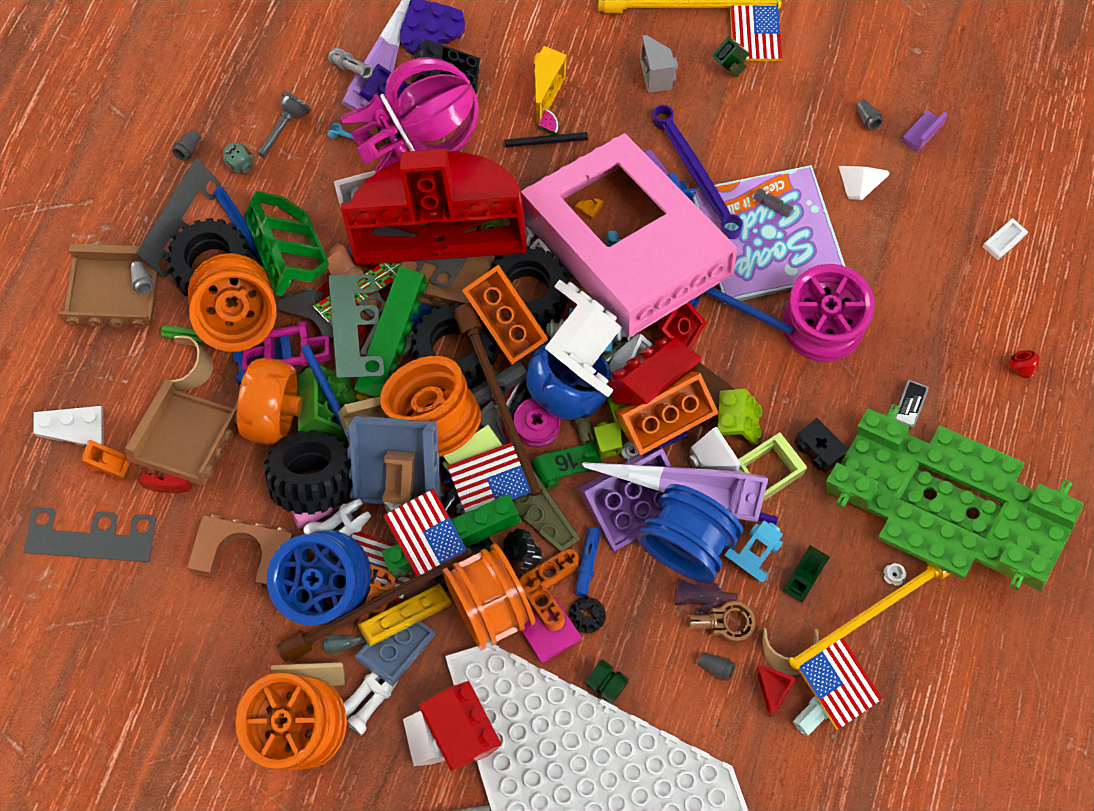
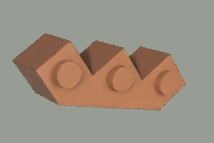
[318,243,383,321]

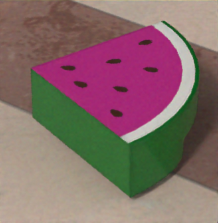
[538,109,559,135]

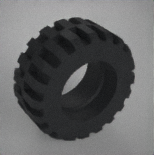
[166,218,253,301]
[488,246,569,329]
[411,303,496,389]
[264,430,353,515]

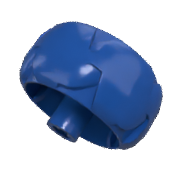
[526,339,612,420]

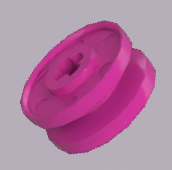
[514,398,560,448]

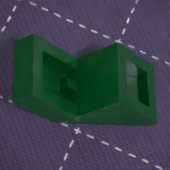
[782,545,830,603]

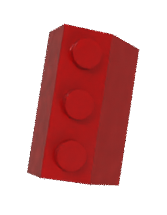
[418,681,502,771]

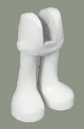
[304,499,371,557]
[343,672,399,736]

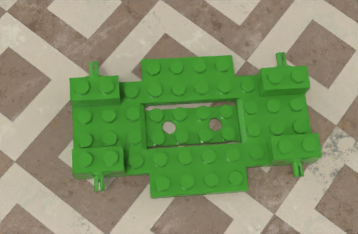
[826,404,1084,592]

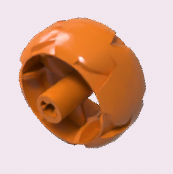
[237,358,302,445]

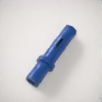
[574,527,601,597]

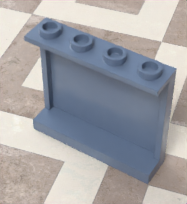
[346,416,440,504]

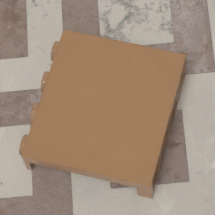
[401,224,499,308]
[59,243,161,328]
[125,379,238,486]

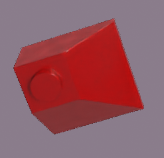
[657,302,707,349]

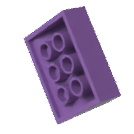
[577,447,672,552]

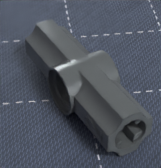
[470,361,527,406]

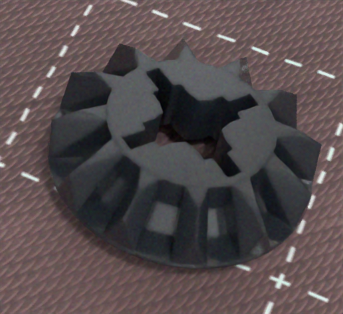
[569,596,606,634]

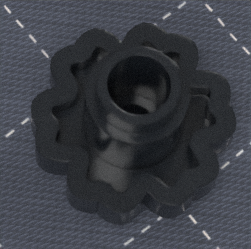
[502,528,542,577]

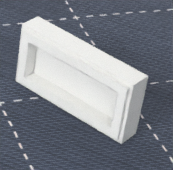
[982,218,1028,260]

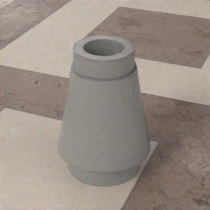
[130,261,154,294]

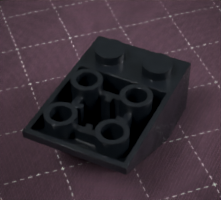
[411,39,480,93]

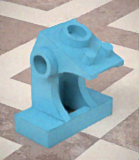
[725,521,783,583]

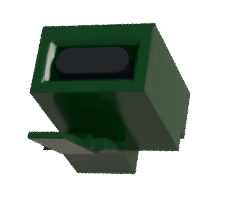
[711,36,750,77]

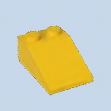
[533,46,567,125]

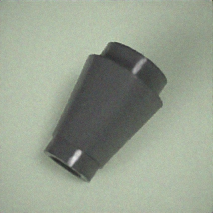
[856,100,883,130]
[172,130,201,161]
[698,653,735,681]

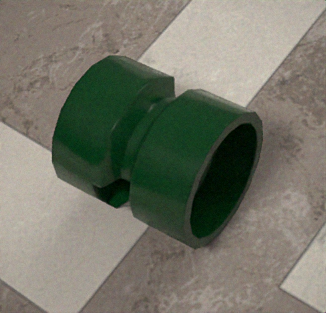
[585,659,630,704]

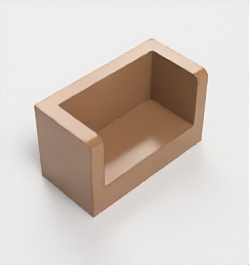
[382,450,415,504]

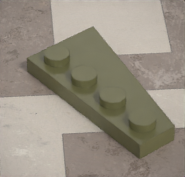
[513,467,581,552]

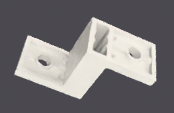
[545,280,622,397]

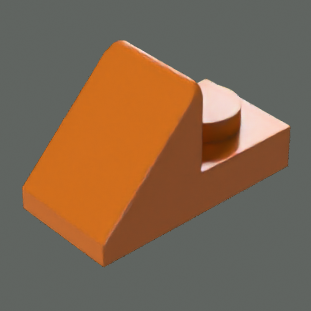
[81,440,129,479]

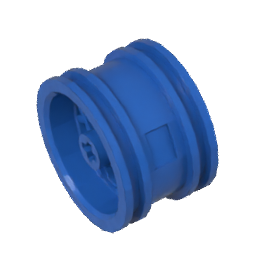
[267,530,371,626]

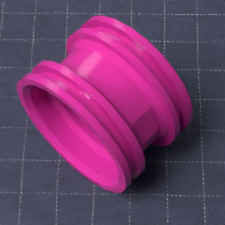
[782,264,875,362]

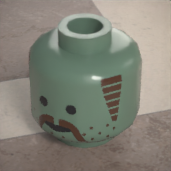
[223,142,254,174]

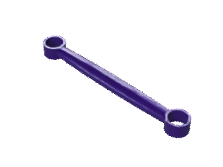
[653,105,743,239]

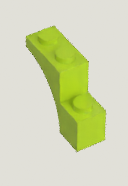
[593,396,628,459]

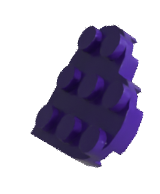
[400,0,465,55]

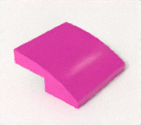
[521,598,582,664]

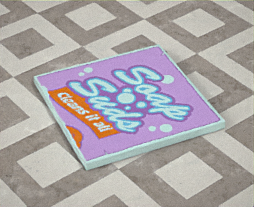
[692,165,846,304]

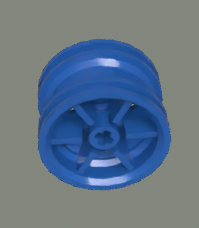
[637,484,743,583]

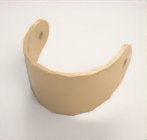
[170,336,213,390]
[762,628,819,676]

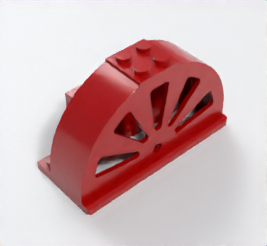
[341,149,527,265]

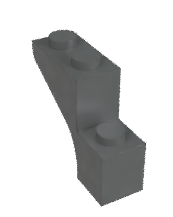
[275,288,334,343]

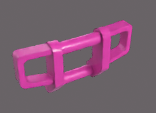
[242,321,331,372]

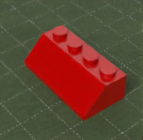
[607,336,701,404]

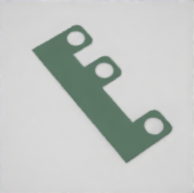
[328,274,384,378]

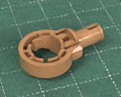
[687,601,755,643]

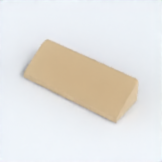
[271,662,345,686]

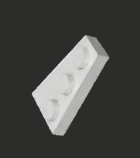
[34,406,104,446]

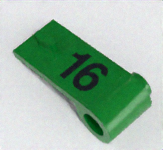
[531,443,602,490]

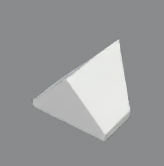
[839,166,889,200]

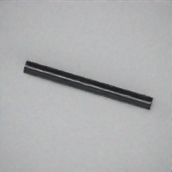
[505,132,588,148]

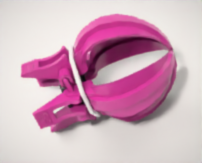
[340,57,479,173]

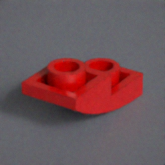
[138,473,192,493]

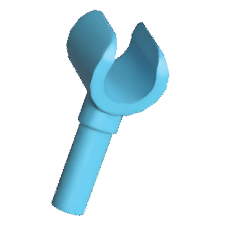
[327,123,354,140]
[606,231,623,247]

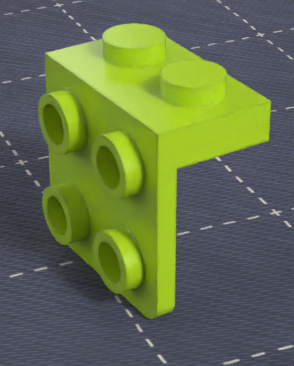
[718,389,762,445]

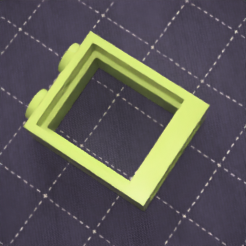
[738,432,807,502]

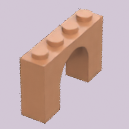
[188,514,294,589]

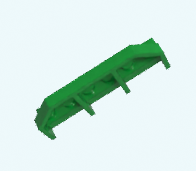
[244,191,329,296]

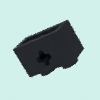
[794,418,848,473]

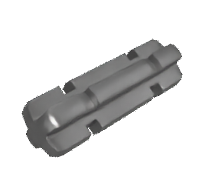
[754,188,794,217]

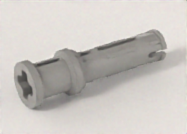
[328,48,373,78]

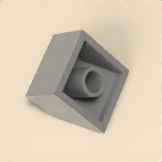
[640,35,678,93]

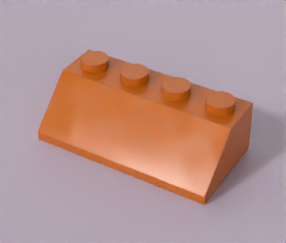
[462,265,549,364]
[614,371,719,455]

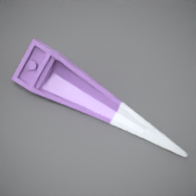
[341,0,410,110]
[582,462,768,522]

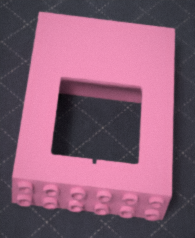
[521,133,737,338]

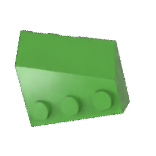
[298,366,357,444]

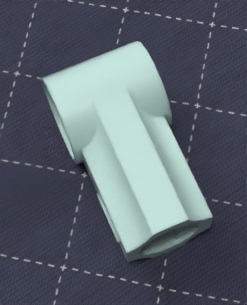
[792,696,828,737]

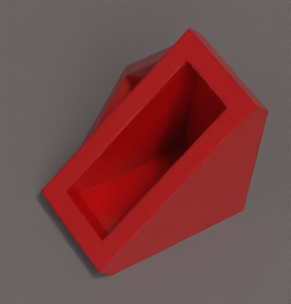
[756,665,796,717]

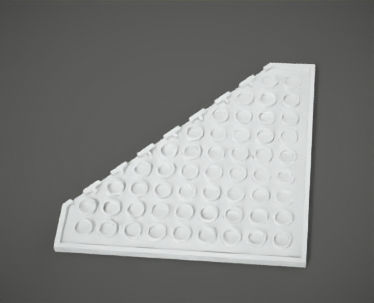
[445,643,748,811]

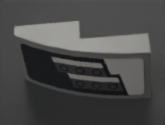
[894,379,929,428]

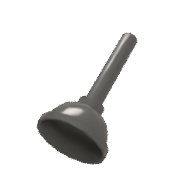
[258,91,311,157]

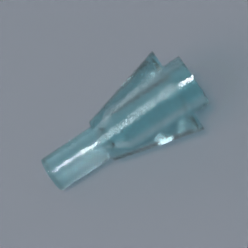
[323,634,367,657]

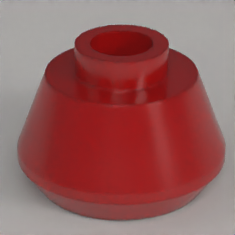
[1009,350,1040,378]

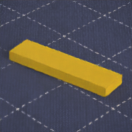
[358,583,452,646]

